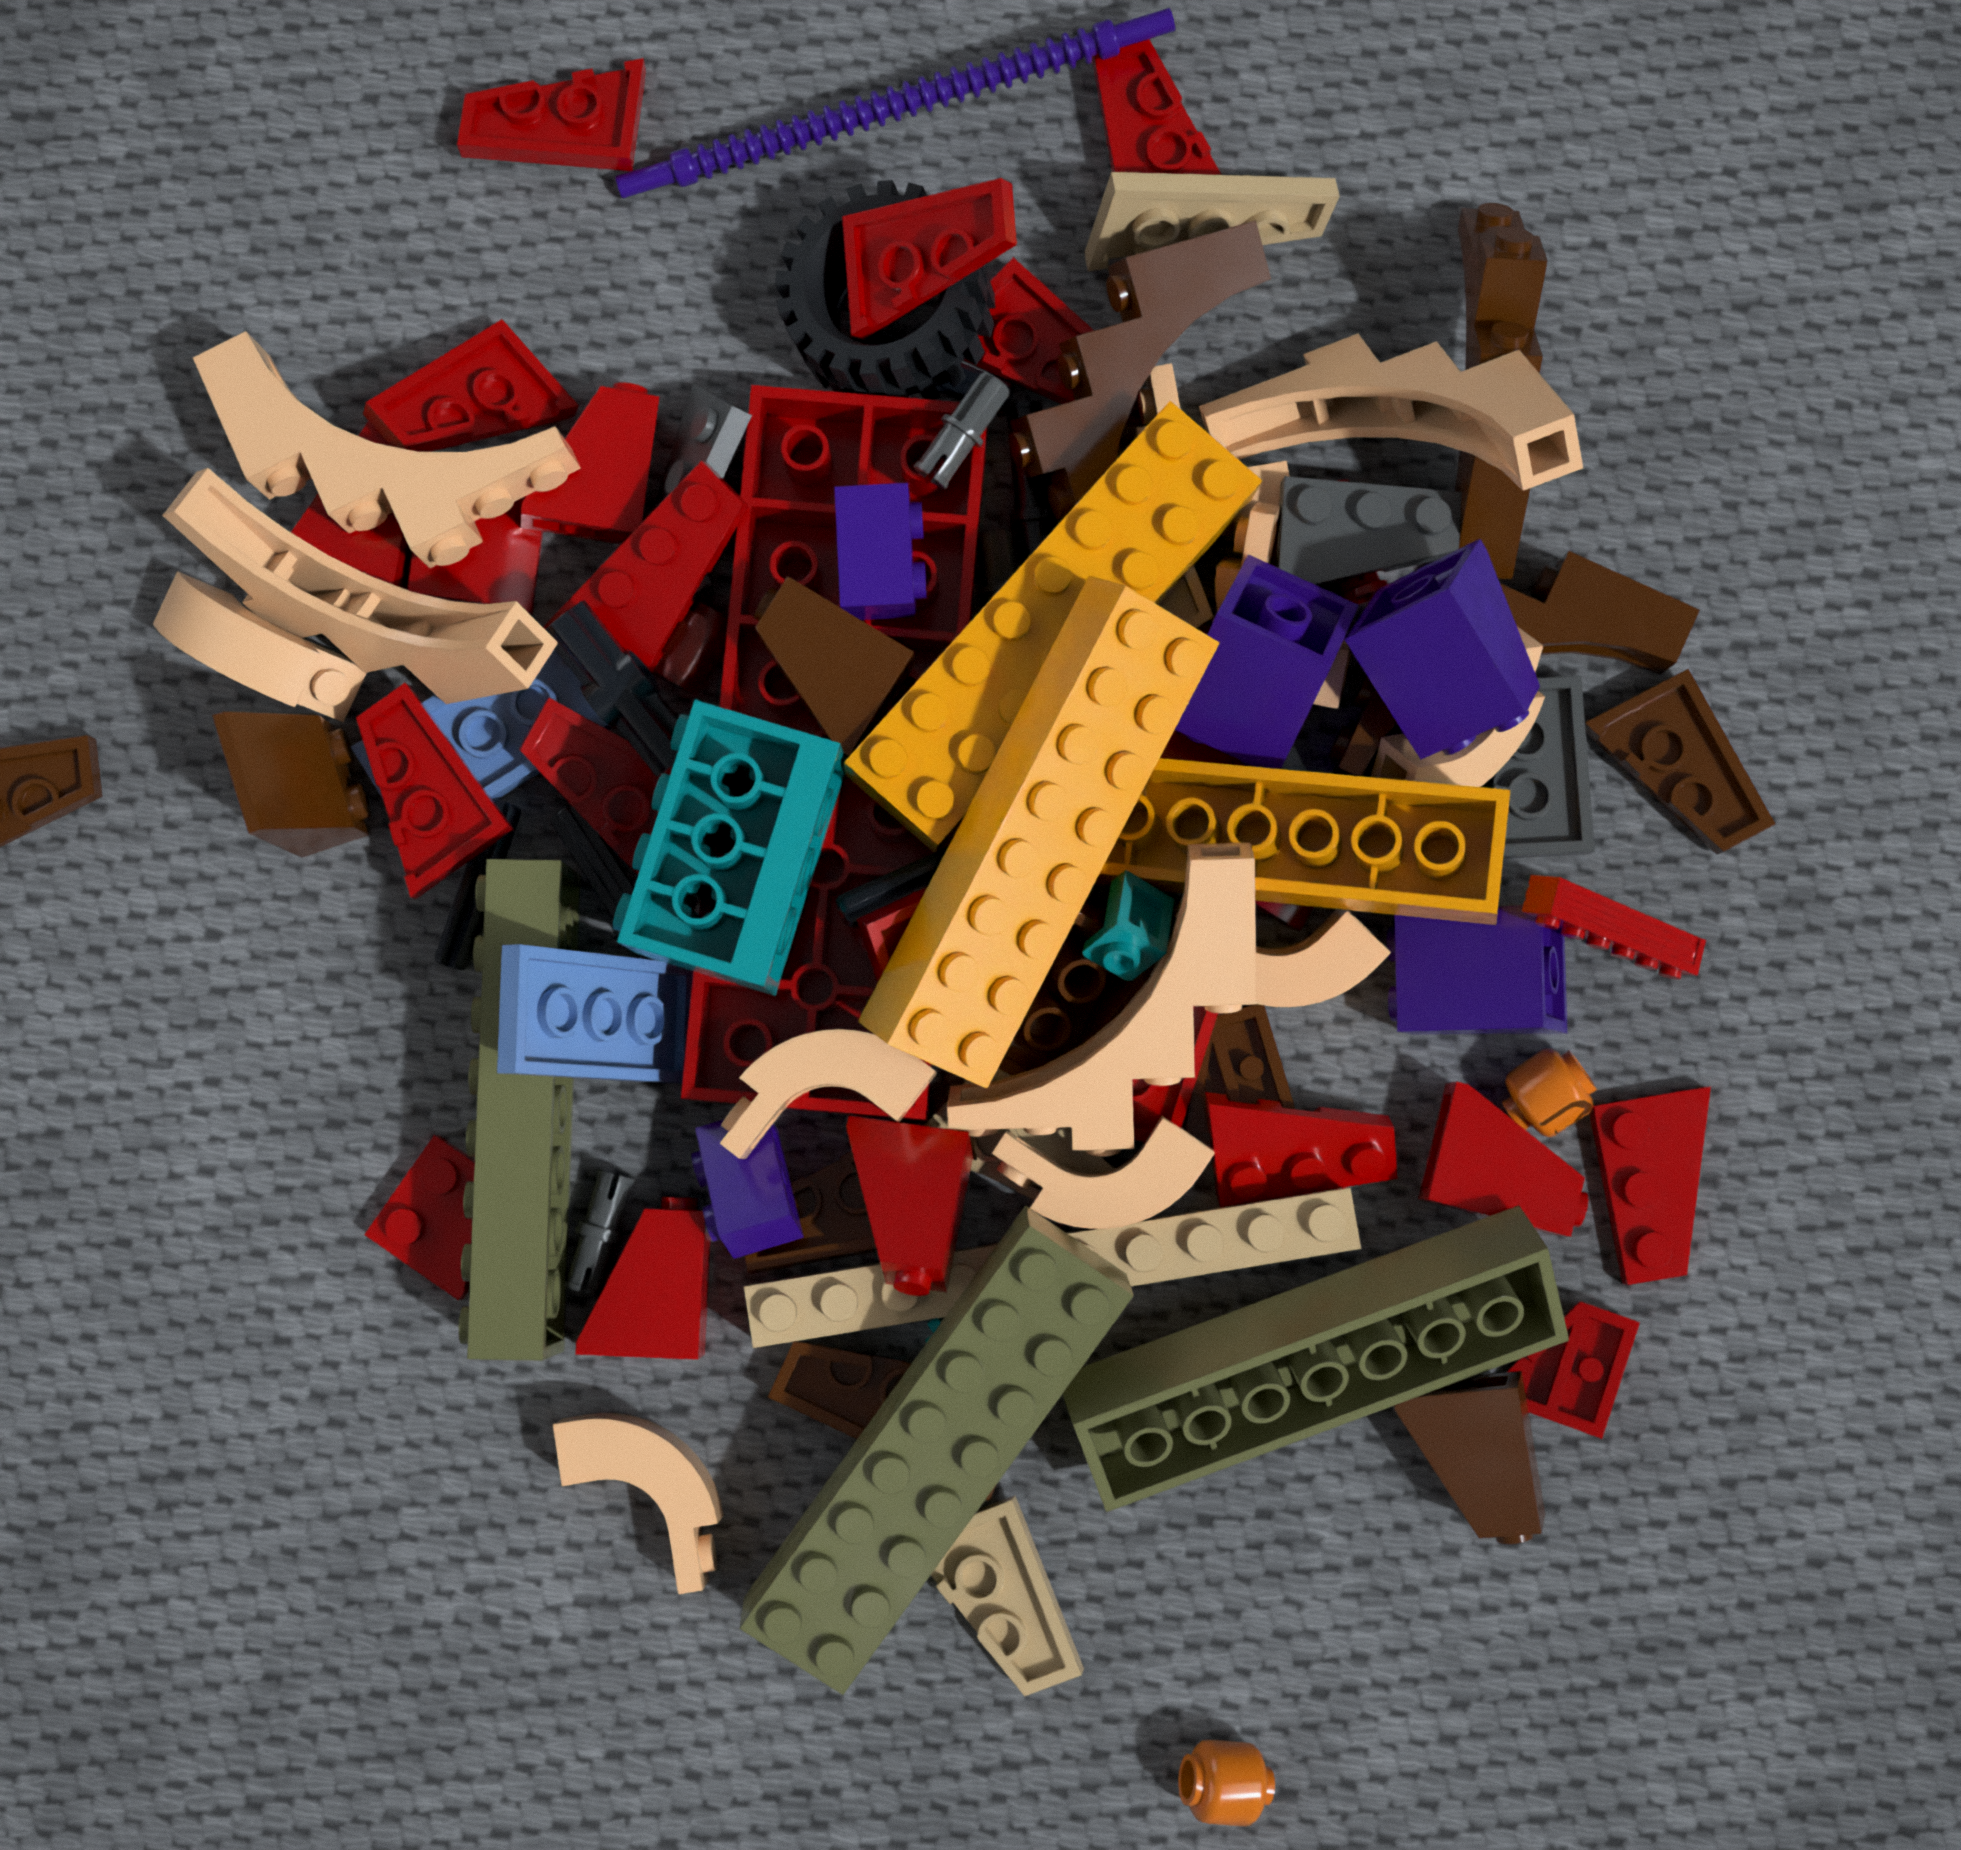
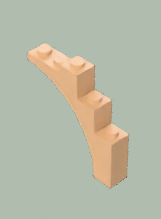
[193,331,581,568]
[1199,333,1583,491]
[162,468,558,704]
[947,843,1256,1157]

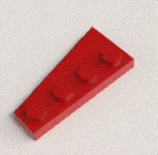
[543,460,749,673]

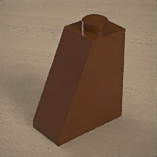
[754,576,916,759]
[1394,1371,1545,1544]

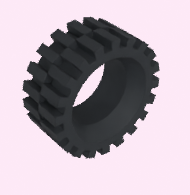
[775,180,996,400]

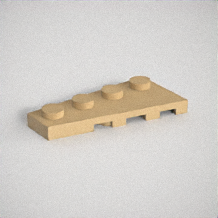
[1085,172,1340,271]

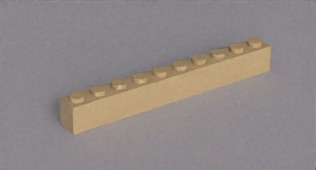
[744,1187,1361,1348]

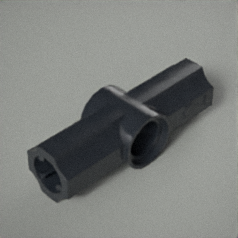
[545,600,679,777]

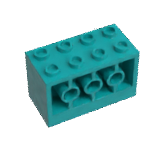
[613,700,846,996]

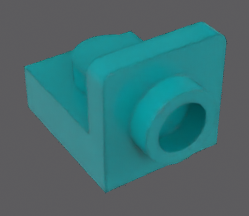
[1082,870,1174,981]

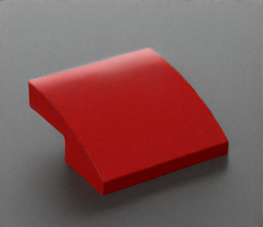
[407,496,543,615]

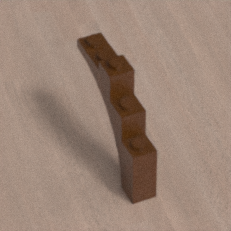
[1455,203,1548,579]
[1009,220,1271,520]
[1328,551,1700,776]

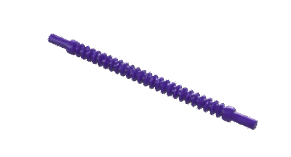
[615,8,1176,199]

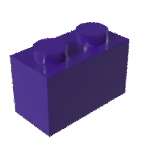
[834,483,927,620]
[691,1119,804,1259]

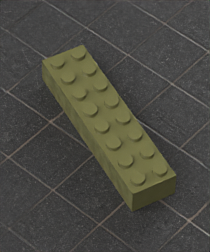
[458,859,581,1361]
[739,1205,1134,1695]
[1063,1205,1569,1512]

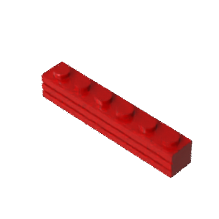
[1522,875,1706,980]

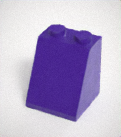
[1344,539,1540,760]
[1175,554,1359,769]
[1386,905,1568,1035]

